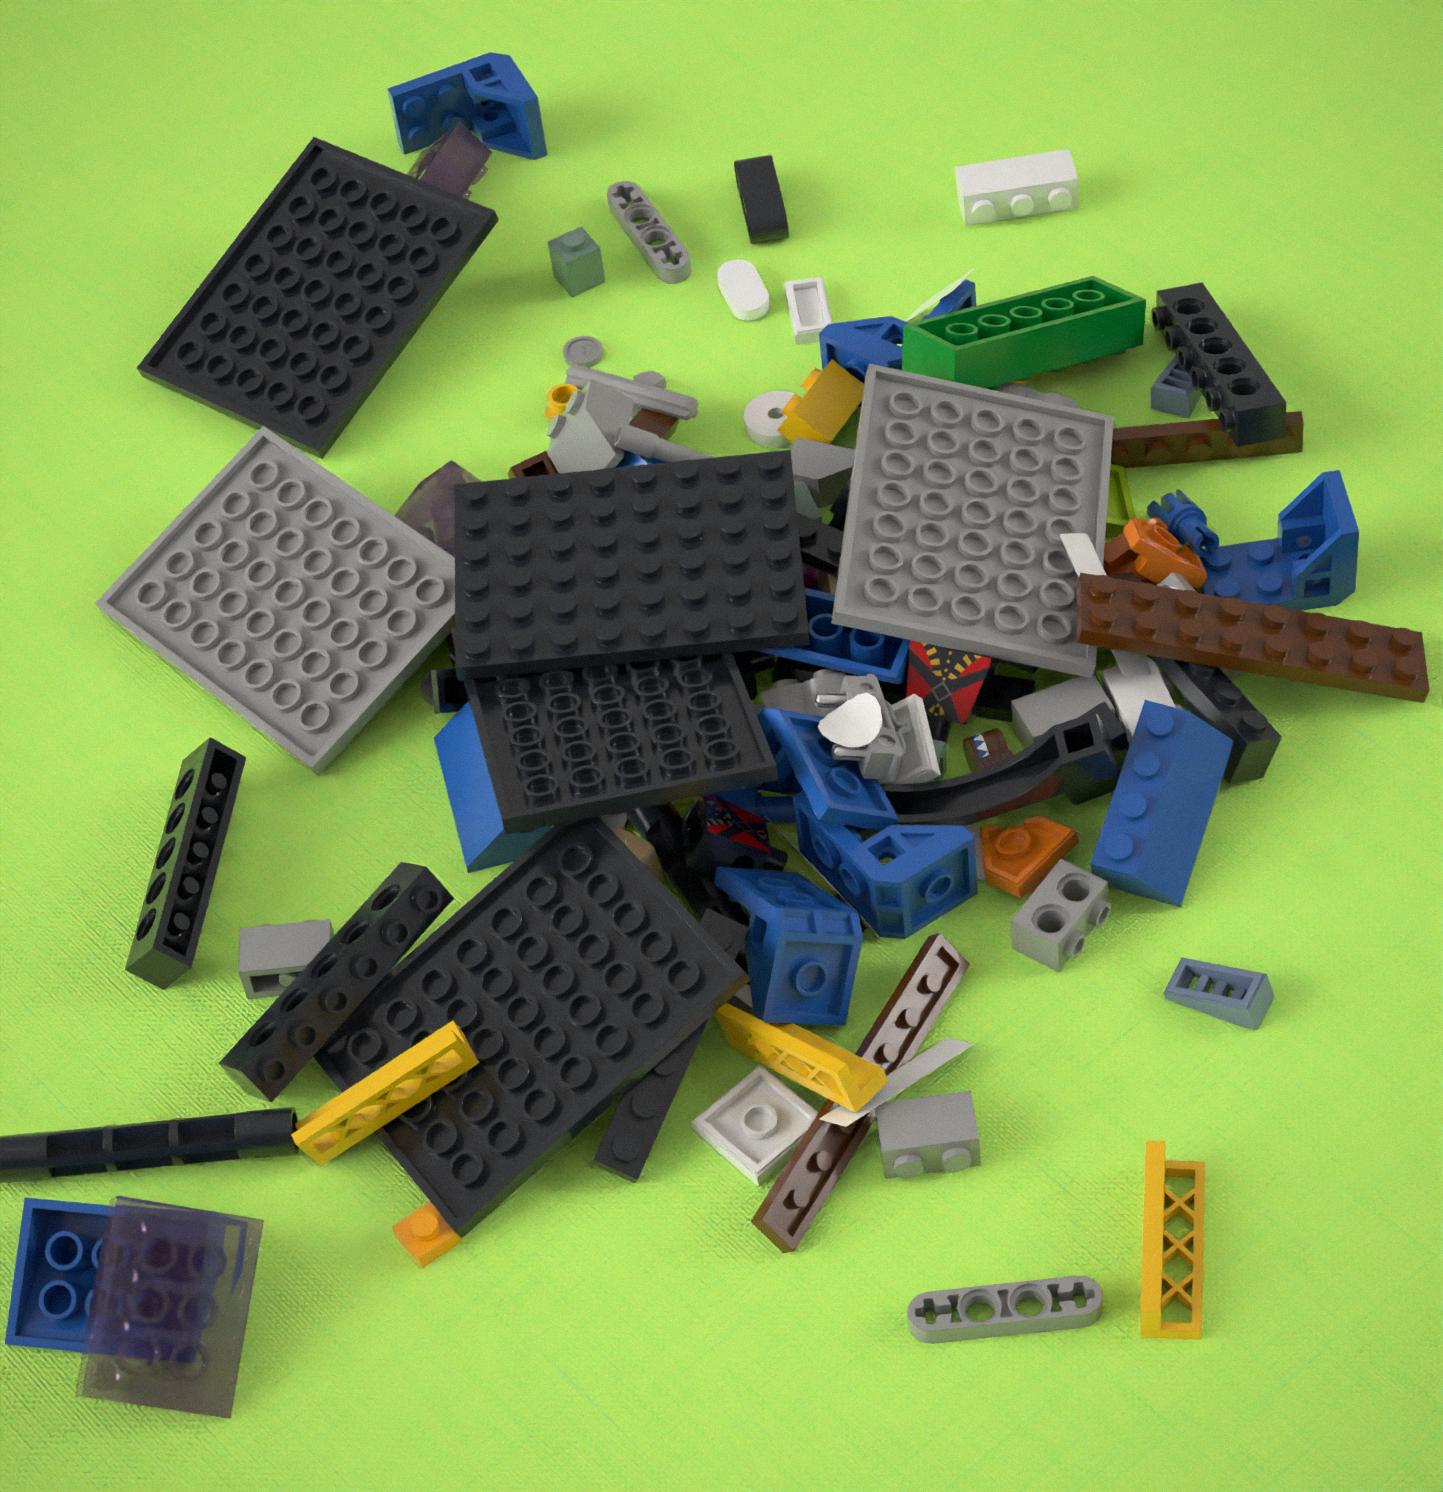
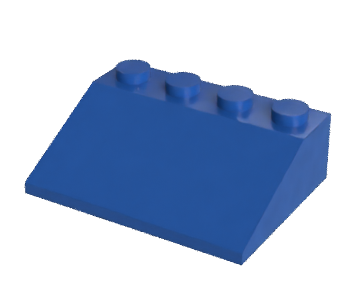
[4,1197,228,1364]

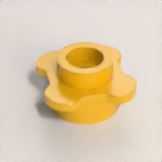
[545,384,581,420]

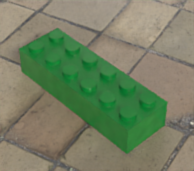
[902,276,1146,390]

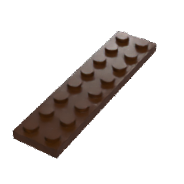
[1076,572,1429,703]

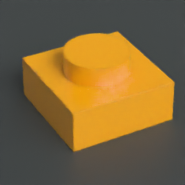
[392,1201,461,1269]

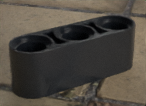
[734,154,789,244]

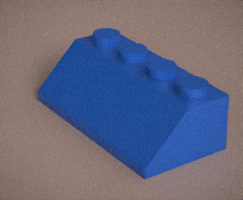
[754,588,910,684]
[434,700,550,873]
[1090,700,1234,907]

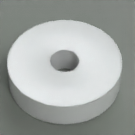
[744,391,794,448]

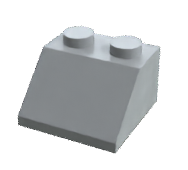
[547,379,634,473]

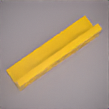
[715,1002,889,1113]
[291,1020,479,1167]
[1140,1140,1205,1340]

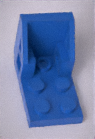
[387,52,547,160]
[819,279,976,407]
[1199,470,1359,611]
[745,708,899,831]
[793,790,978,939]
[713,867,863,1026]

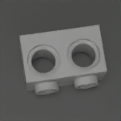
[1011,859,1111,972]

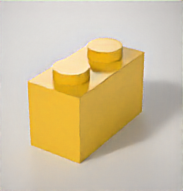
[777,359,864,444]

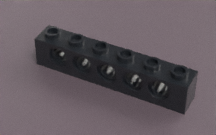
[1151,282,1286,447]
[125,737,246,990]
[218,862,454,1103]

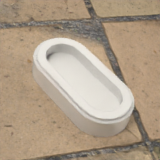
[717,259,770,321]

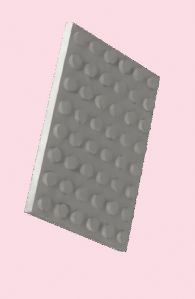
[831,364,1114,678]
[95,426,455,776]

